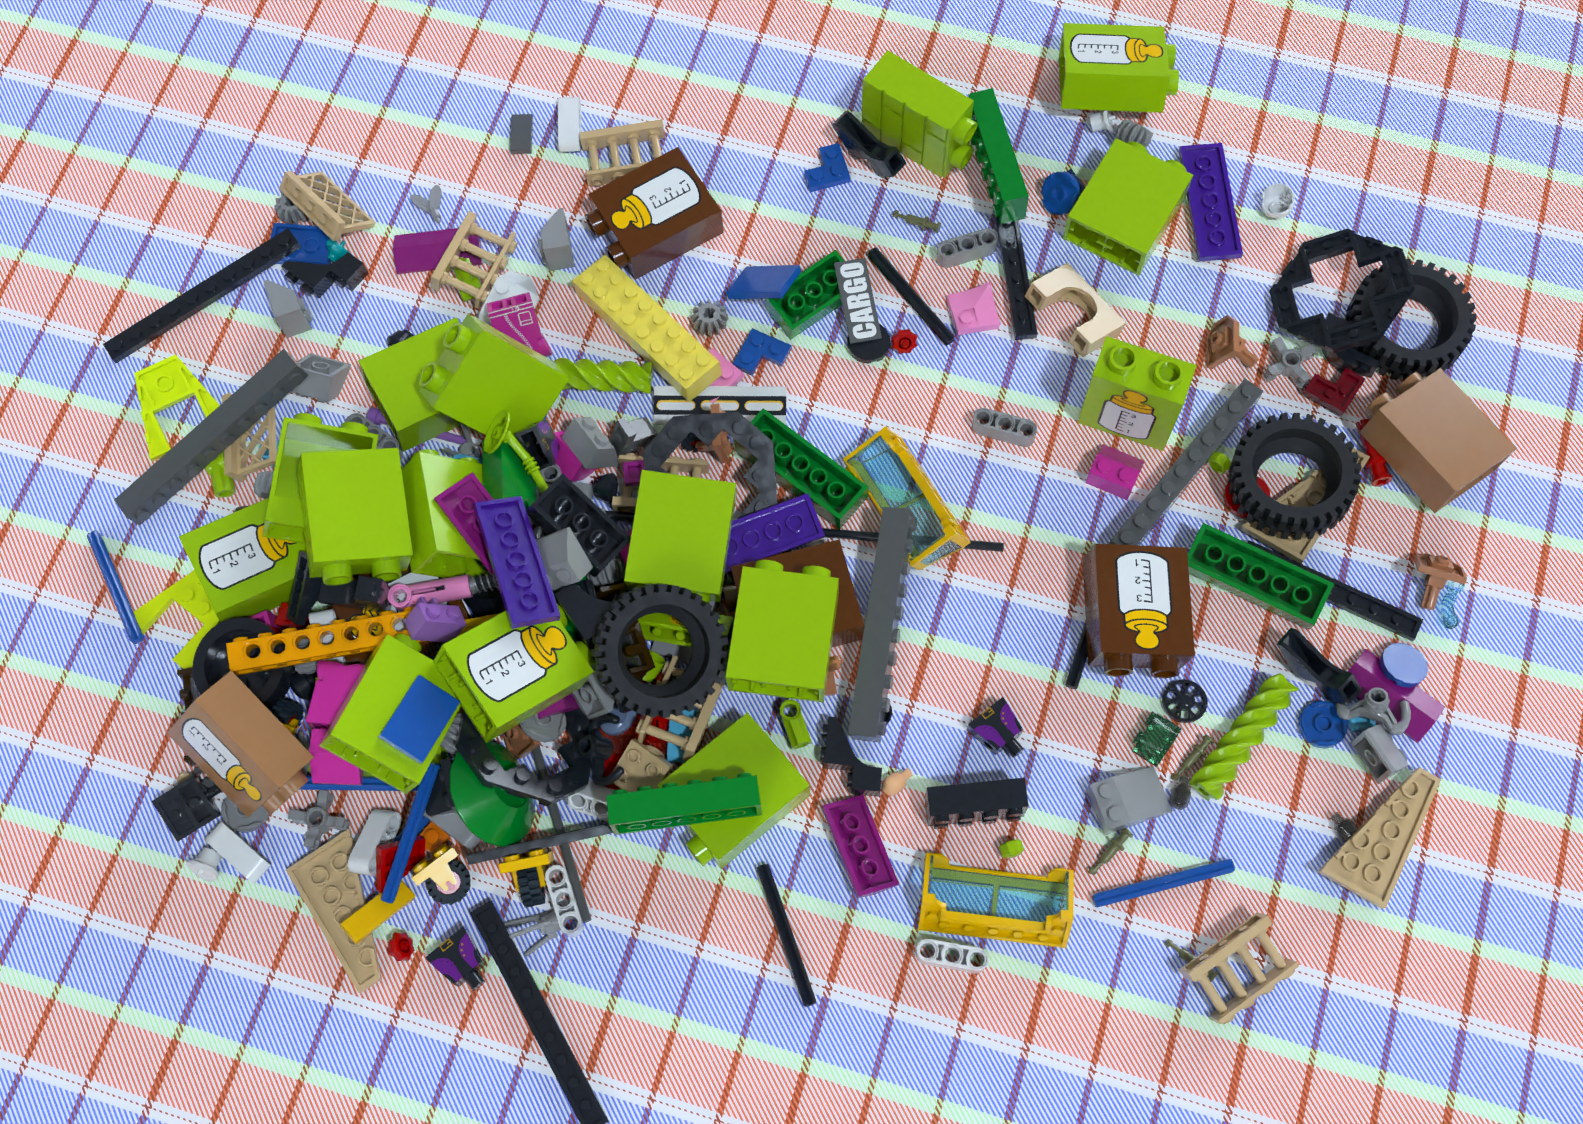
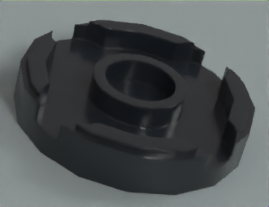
[847,324,890,364]

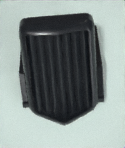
[425,758,457,817]

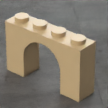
[1025,263,1126,357]

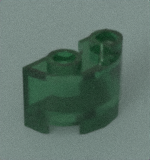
[1132,711,1182,767]

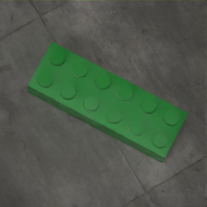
[968,88,1029,224]
[734,408,869,529]
[1187,523,1334,630]
[606,773,762,835]

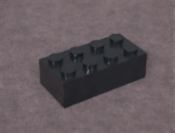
[526,473,631,578]
[924,778,1029,829]

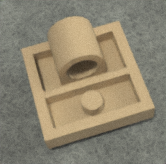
[613,738,673,792]

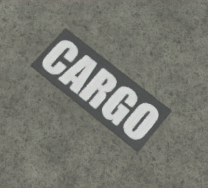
[834,258,882,344]

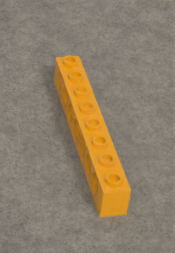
[226,606,425,676]

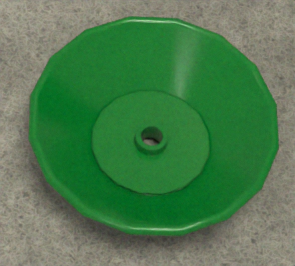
[450,739,535,847]

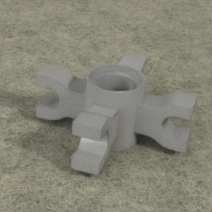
[1264,337,1316,389]
[288,790,350,851]

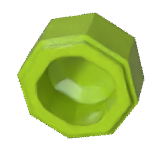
[1208,452,1231,474]
[999,839,1024,858]

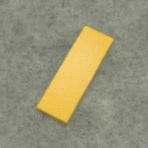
[340,880,415,945]

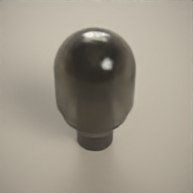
[1170,776,1191,810]
[1330,812,1358,842]

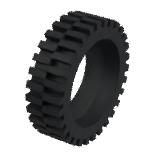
[1345,259,1477,381]
[1228,412,1362,540]
[591,583,729,718]

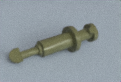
[893,210,941,233]
[1171,734,1215,781]
[1088,828,1133,875]
[1164,939,1219,982]

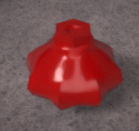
[892,329,918,354]
[387,932,415,961]

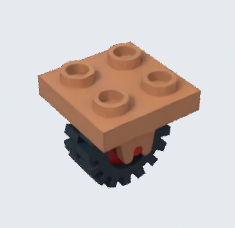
[680,404,733,464]

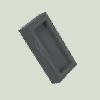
[510,114,533,154]

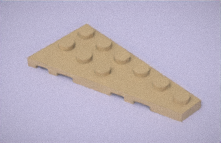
[1240,448,1370,565]
[1317,767,1441,909]
[286,828,382,994]

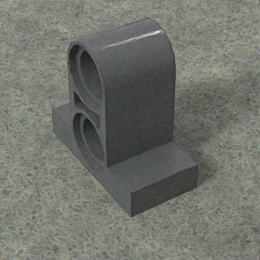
[609,417,658,456]

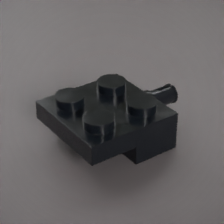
[151,775,223,842]

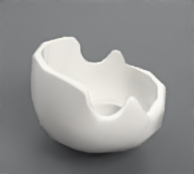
[1261,183,1295,219]

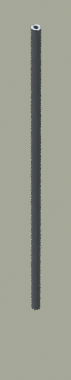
[532,745,592,923]

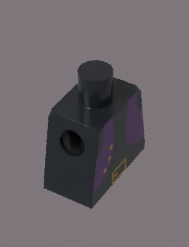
[515,419,560,470]
[967,697,1024,758]
[425,927,486,991]

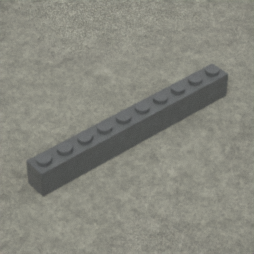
[114,349,308,525]
[1109,379,1263,546]
[848,507,917,743]

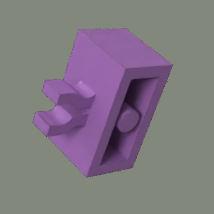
[404,597,466,642]

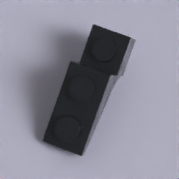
[832,111,907,177]
[281,252,369,299]
[1276,628,1362,706]
[820,716,882,797]

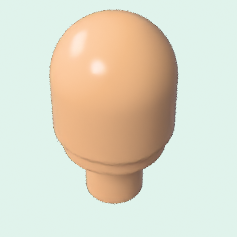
[882,768,913,796]

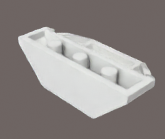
[478,270,540,326]

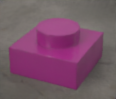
[623,460,644,487]

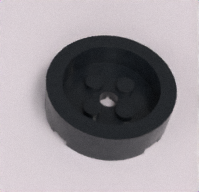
[193,617,295,710]

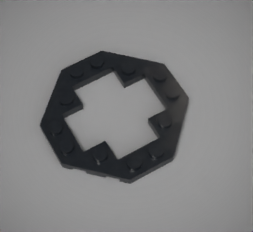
[1269,229,1415,353]
[643,412,778,519]
[455,707,591,807]

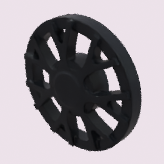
[1162,679,1208,723]

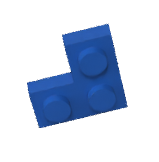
[804,143,851,192]
[733,328,792,376]

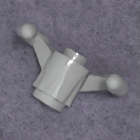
[1336,687,1411,735]

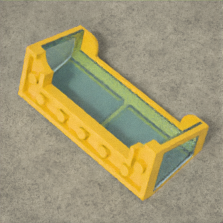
[843,426,971,570]
[918,853,1074,948]

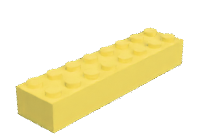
[572,255,722,402]

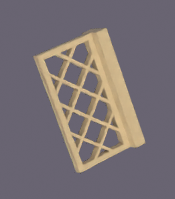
[279,171,376,241]
[222,393,277,482]

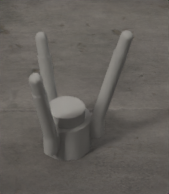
[443,422,482,459]
[504,911,561,957]

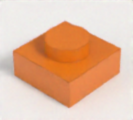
[419,821,451,854]

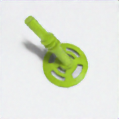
[484,410,548,494]

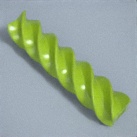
[554,358,653,394]
[1189,673,1299,801]

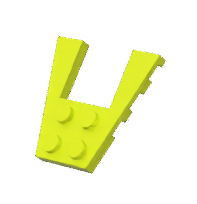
[134,354,220,462]
[133,570,220,669]

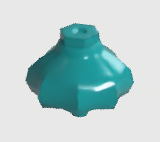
[326,239,351,262]

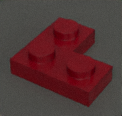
[1302,368,1365,416]

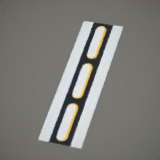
[653,386,787,425]

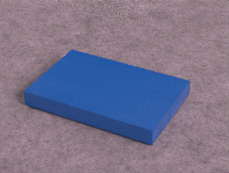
[270,223,336,265]
[726,265,801,299]
[378,675,460,764]

